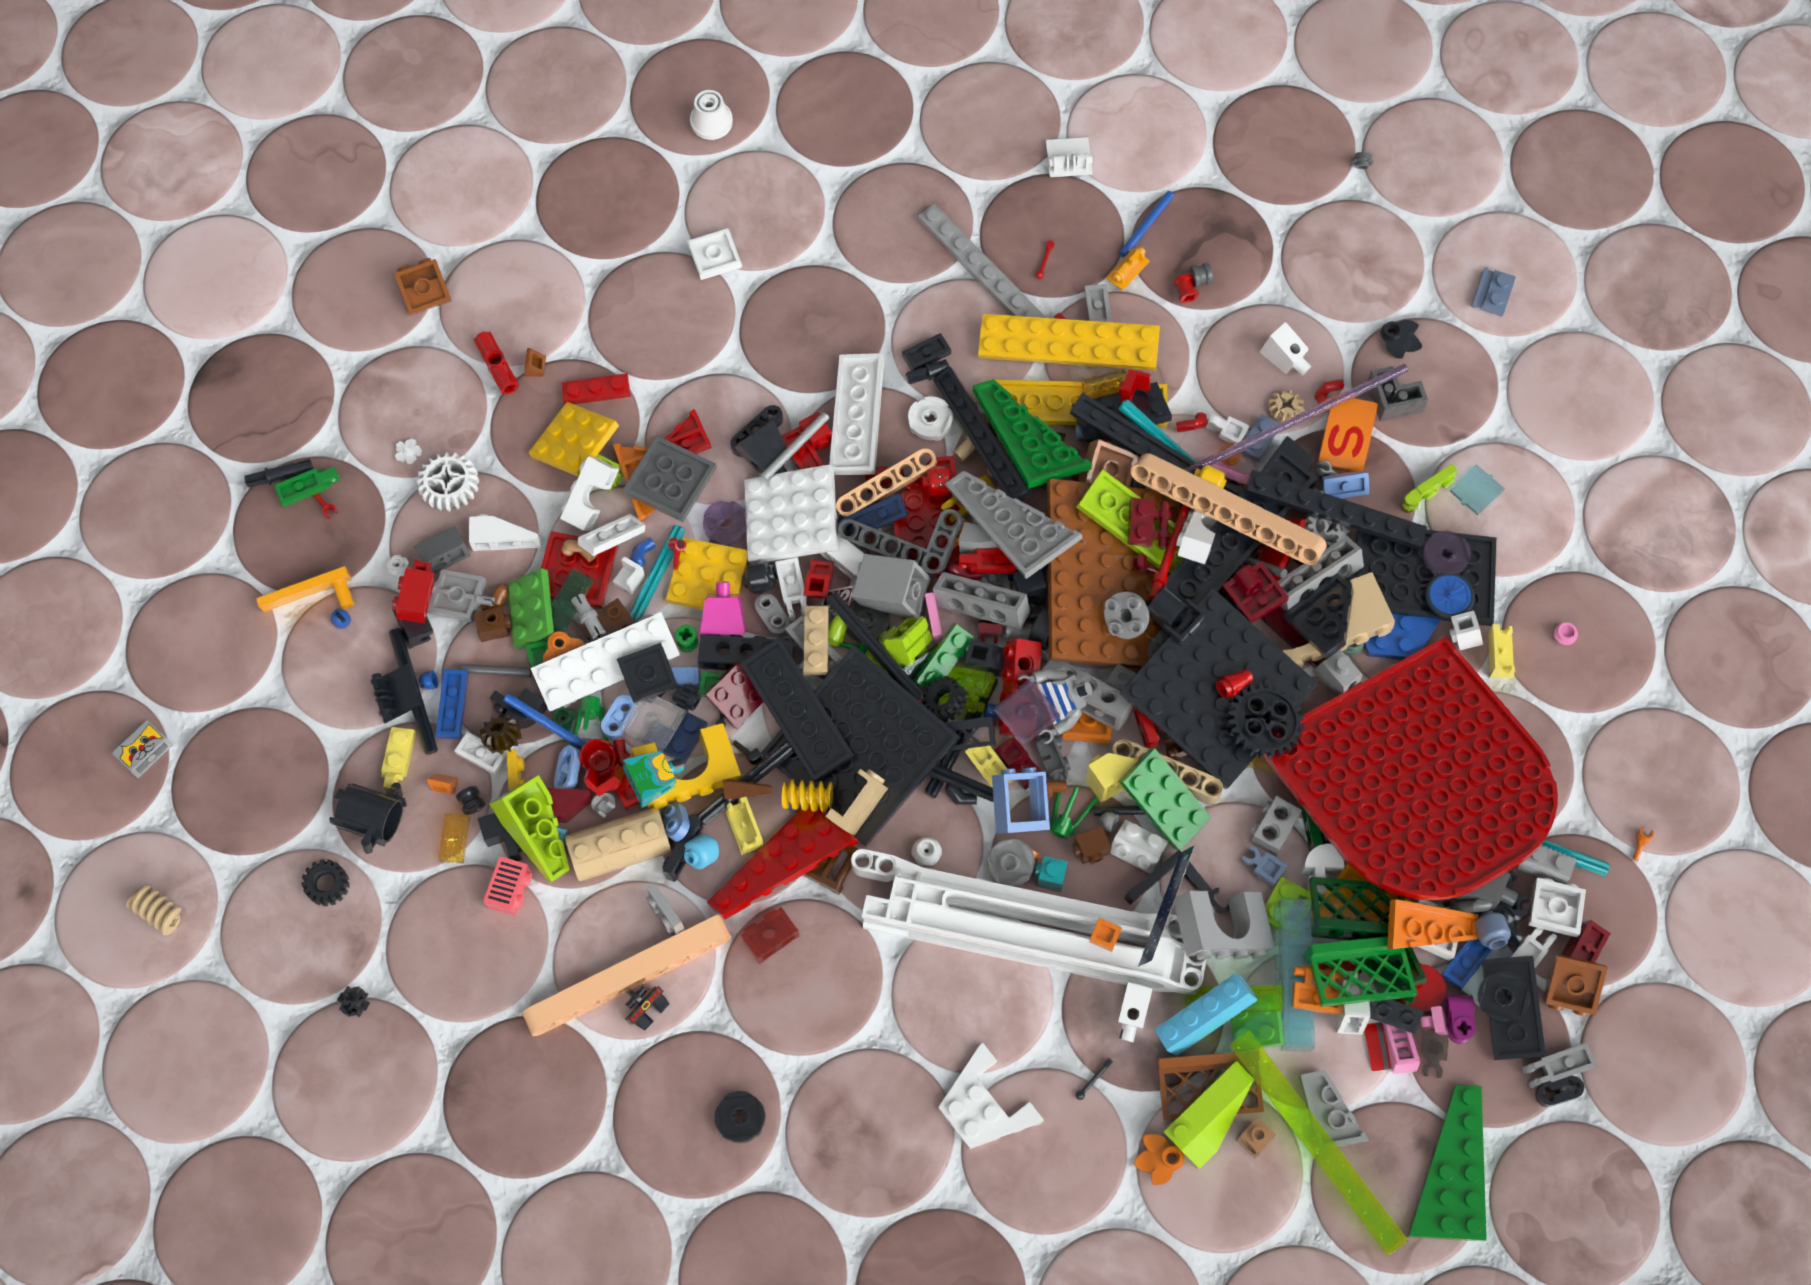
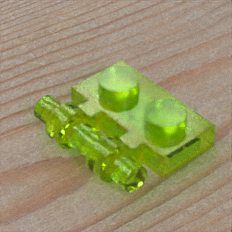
[940,666,996,713]

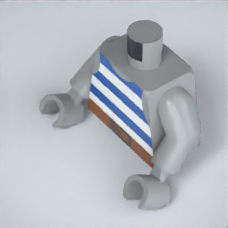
[1017,668,1092,744]

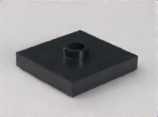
[617,643,678,704]

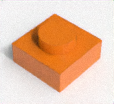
[1089,918,1122,952]

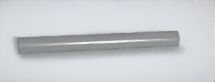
[761,412,829,481]

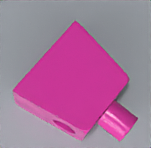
[700,581,746,635]

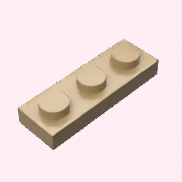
[804,606,829,675]

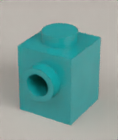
[1034,856,1068,892]

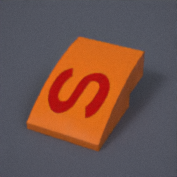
[1318,394,1378,472]

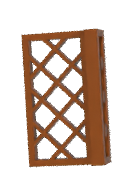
[1156,1050,1264,1120]

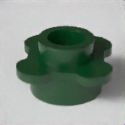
[551,707,577,731]

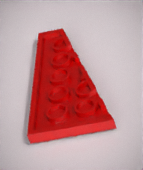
[707,805,859,920]

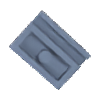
[1472,267,1516,317]

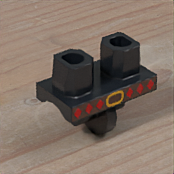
[625,986,670,1031]

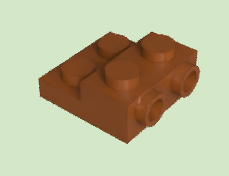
[394,258,452,316]
[1543,954,1608,1016]

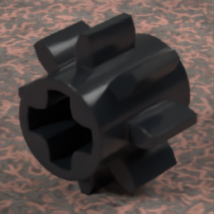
[672,683,701,713]
[337,986,370,1017]

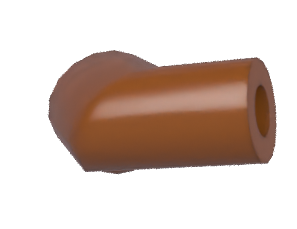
[1046,780,1067,801]

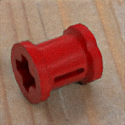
[1174,274,1199,303]

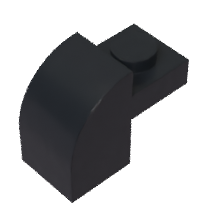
[490,688,548,729]
[478,813,523,861]

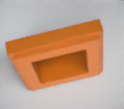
[427,774,458,795]

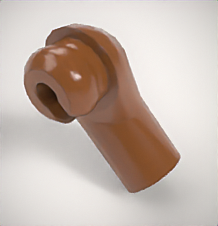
[480,583,509,611]

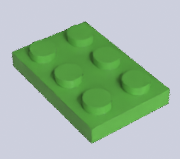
[508,568,554,649]

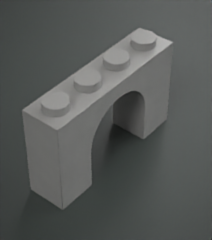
[1174,891,1275,960]

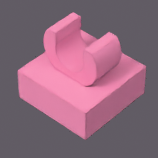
[1421,1006,1449,1036]

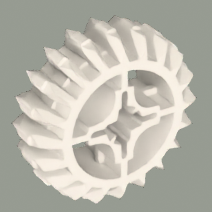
[417,452,479,512]

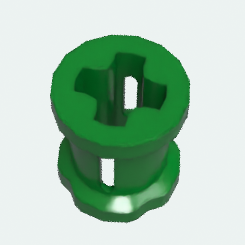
[675,625,698,652]

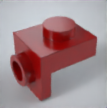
[1118,369,1151,403]
[584,764,624,797]

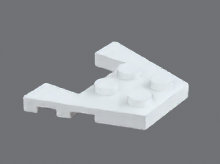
[938,1043,1044,1149]

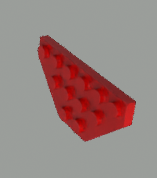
[893,455,969,579]

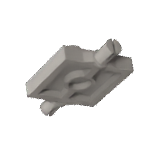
[428,569,495,622]

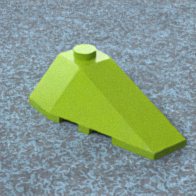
[489,775,570,883]
[1164,1061,1254,1169]

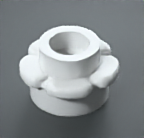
[386,555,409,577]

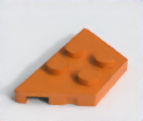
[613,444,656,522]

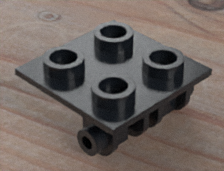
[370,662,422,724]

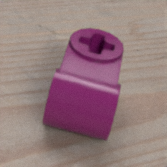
[1445,995,1476,1044]

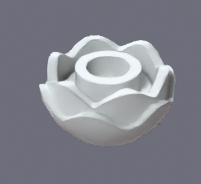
[911,837,942,866]

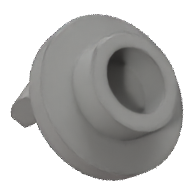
[591,792,615,818]

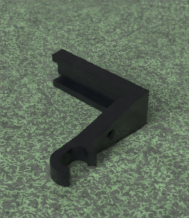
[1124,849,1230,914]

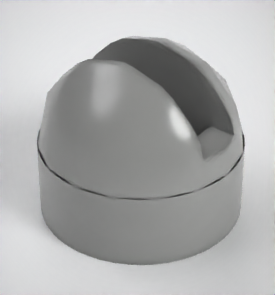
[1099,812,1119,833]

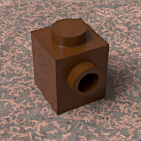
[474,607,512,642]
[1072,826,1111,864]

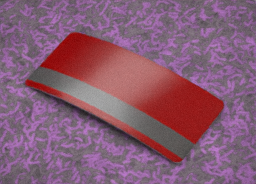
[1364,1023,1391,1071]

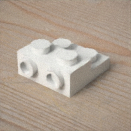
[1528,877,1586,937]

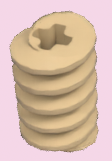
[126,885,181,935]

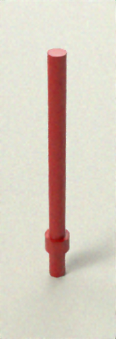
[1149,504,1191,601]

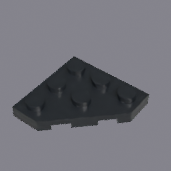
[1282,573,1354,659]

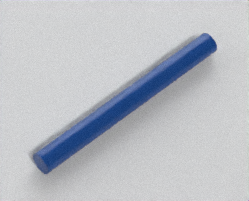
[1119,191,1174,257]
[503,693,586,749]

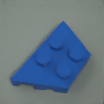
[1363,614,1440,660]

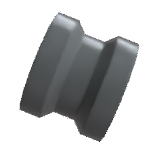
[1190,262,1213,288]

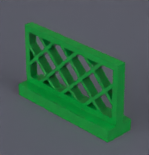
[1304,937,1417,1007]

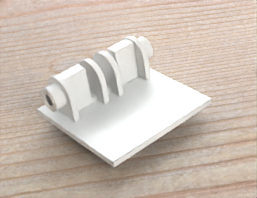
[1046,137,1092,177]

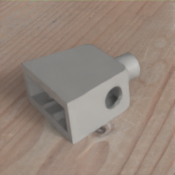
[1313,650,1362,697]

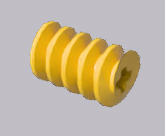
[782,779,833,812]

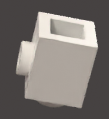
[1449,611,1483,651]

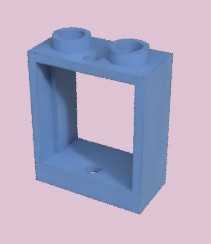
[992,768,1050,833]

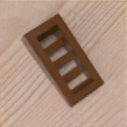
[722,779,773,800]

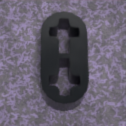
[1535,1075,1584,1108]

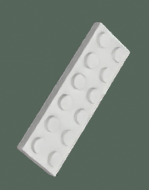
[829,353,884,475]
[531,612,680,711]

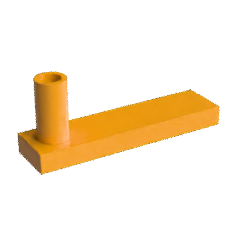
[256,566,355,612]

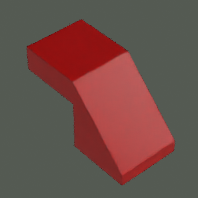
[803,559,834,599]

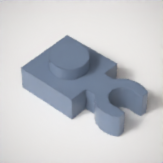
[1241,846,1288,887]

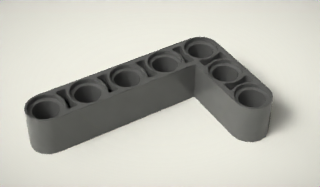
[838,509,964,574]

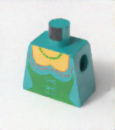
[623,751,684,808]

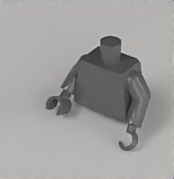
[1442,872,1519,913]

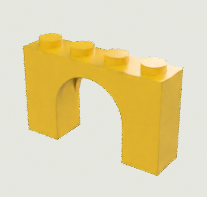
[631,723,741,809]

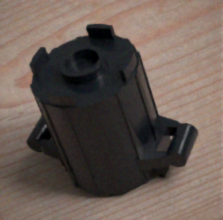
[329,782,407,854]

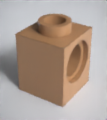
[1237,1118,1276,1158]

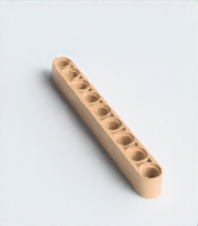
[1131,453,1326,565]
[522,915,731,1036]

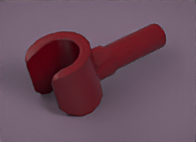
[1133,555,1158,574]

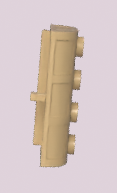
[565,807,672,882]

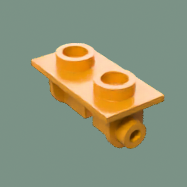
[1106,247,1150,291]

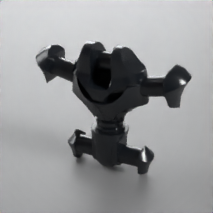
[1472,869,1530,947]

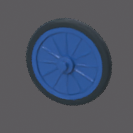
[1425,572,1475,619]

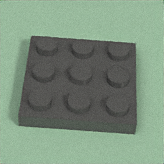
[623,436,717,522]

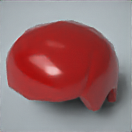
[579,738,617,775]

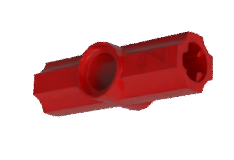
[473,331,519,395]

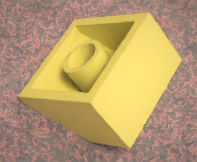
[1085,753,1139,803]

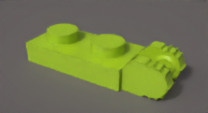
[1401,463,1458,513]

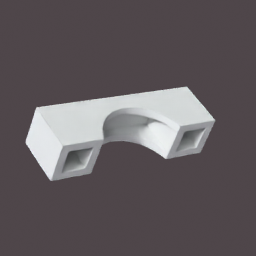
[1176,508,1217,564]

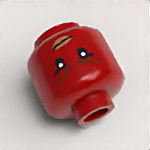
[922,466,955,496]

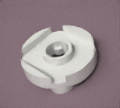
[908,396,953,441]

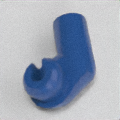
[630,537,656,567]

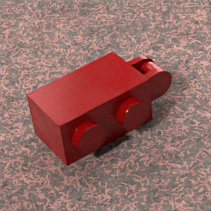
[393,559,434,624]

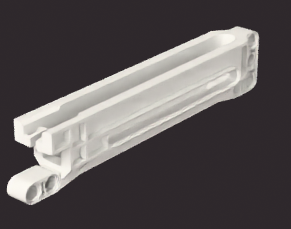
[851,849,1207,995]

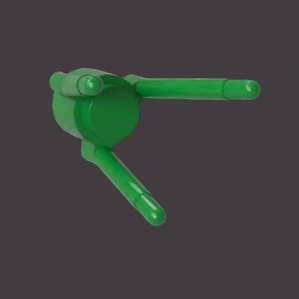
[569,696,609,746]
[1049,786,1099,839]

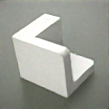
[613,557,646,596]

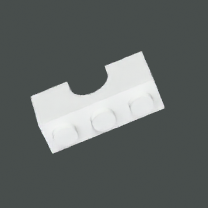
[560,456,619,531]

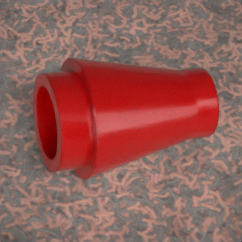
[1216,669,1253,698]

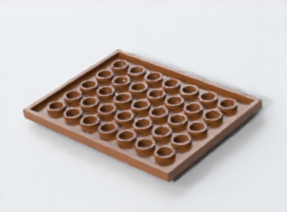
[1047,479,1180,668]

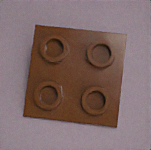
[580,598,636,642]

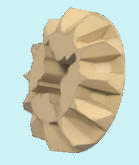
[1268,389,1304,423]

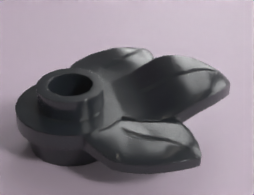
[1380,320,1422,359]

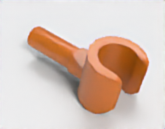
[1632,826,1654,861]

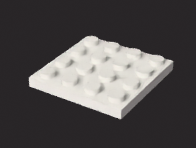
[744,464,839,565]

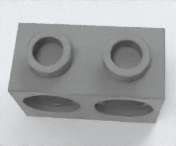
[1250,796,1302,857]

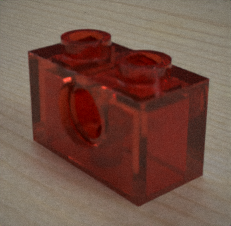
[741,907,799,964]

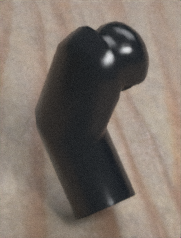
[945,783,977,805]

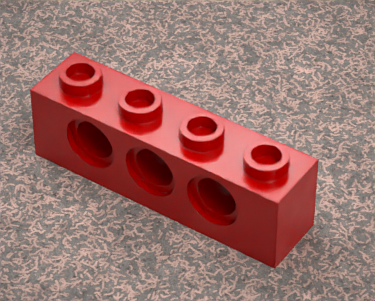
[998,638,1042,738]

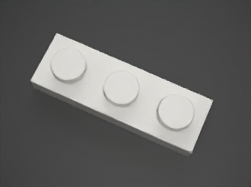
[578,514,645,556]

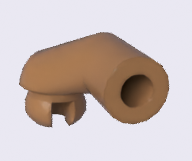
[561,539,597,562]

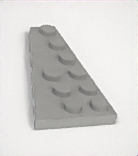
[945,471,1083,579]

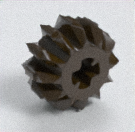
[480,714,522,755]

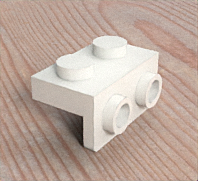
[1110,820,1169,874]

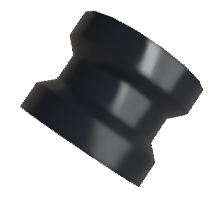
[456,786,486,815]

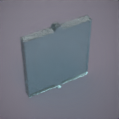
[1449,464,1505,516]

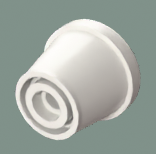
[690,90,733,140]

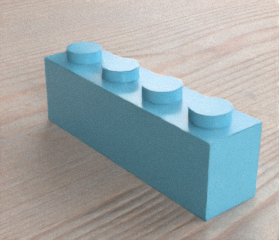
[1154,973,1258,1056]

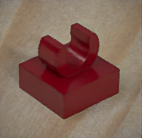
[978,620,1002,644]

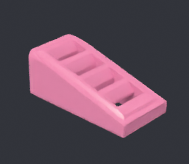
[1382,1023,1420,1074]

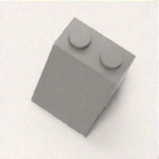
[852,554,930,618]

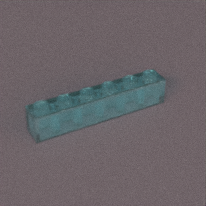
[1273,899,1315,1052]

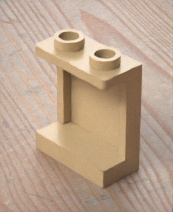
[826,769,888,836]

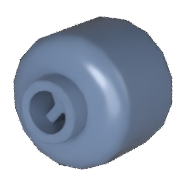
[1475,911,1511,950]

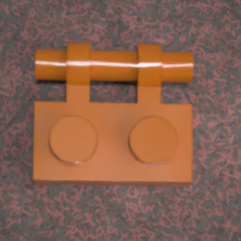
[1291,964,1344,1015]

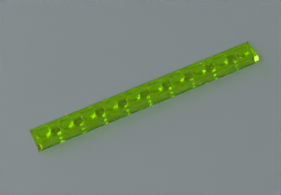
[1229,1030,1408,1256]

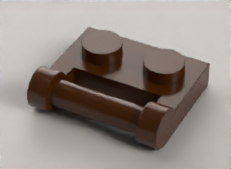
[802,845,859,895]

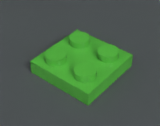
[1231,994,1285,1052]

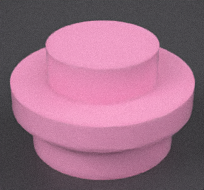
[1553,622,1578,645]

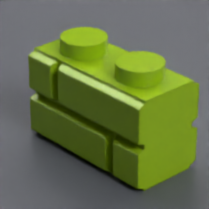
[883,616,933,666]

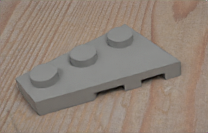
[1299,1070,1369,1151]

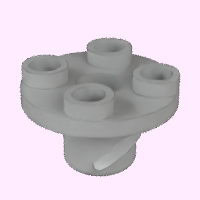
[1104,591,1149,639]

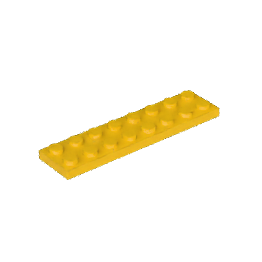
[978,314,1160,371]
[988,379,1168,428]

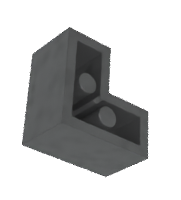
[1367,366,1428,422]

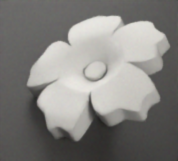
[395,438,422,464]

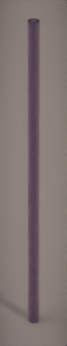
[1183,364,1408,474]

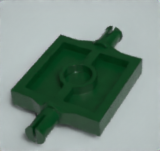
[1364,947,1427,1005]

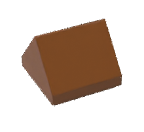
[524,348,546,377]

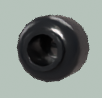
[742,561,778,594]

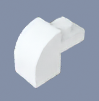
[1302,844,1344,896]

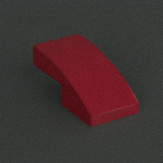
[995,736,1042,790]

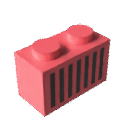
[483,856,532,916]

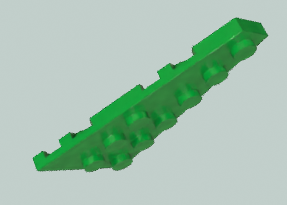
[973,379,1092,489]
[1407,1085,1487,1242]

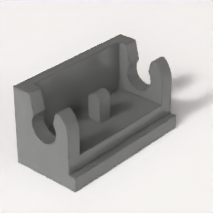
[414,526,470,574]

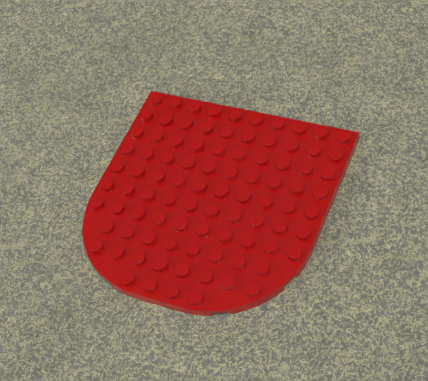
[1263,636,1558,900]

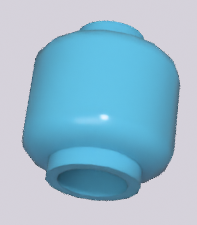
[684,834,719,870]

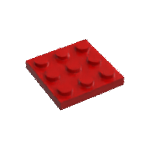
[541,531,619,609]

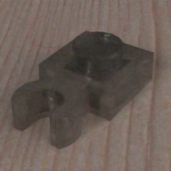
[1420,1033,1449,1078]

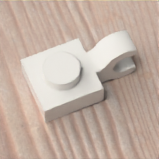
[1206,414,1249,448]

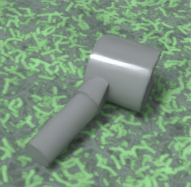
[1314,460,1339,476]

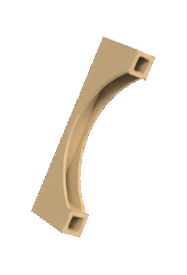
[1282,572,1395,667]

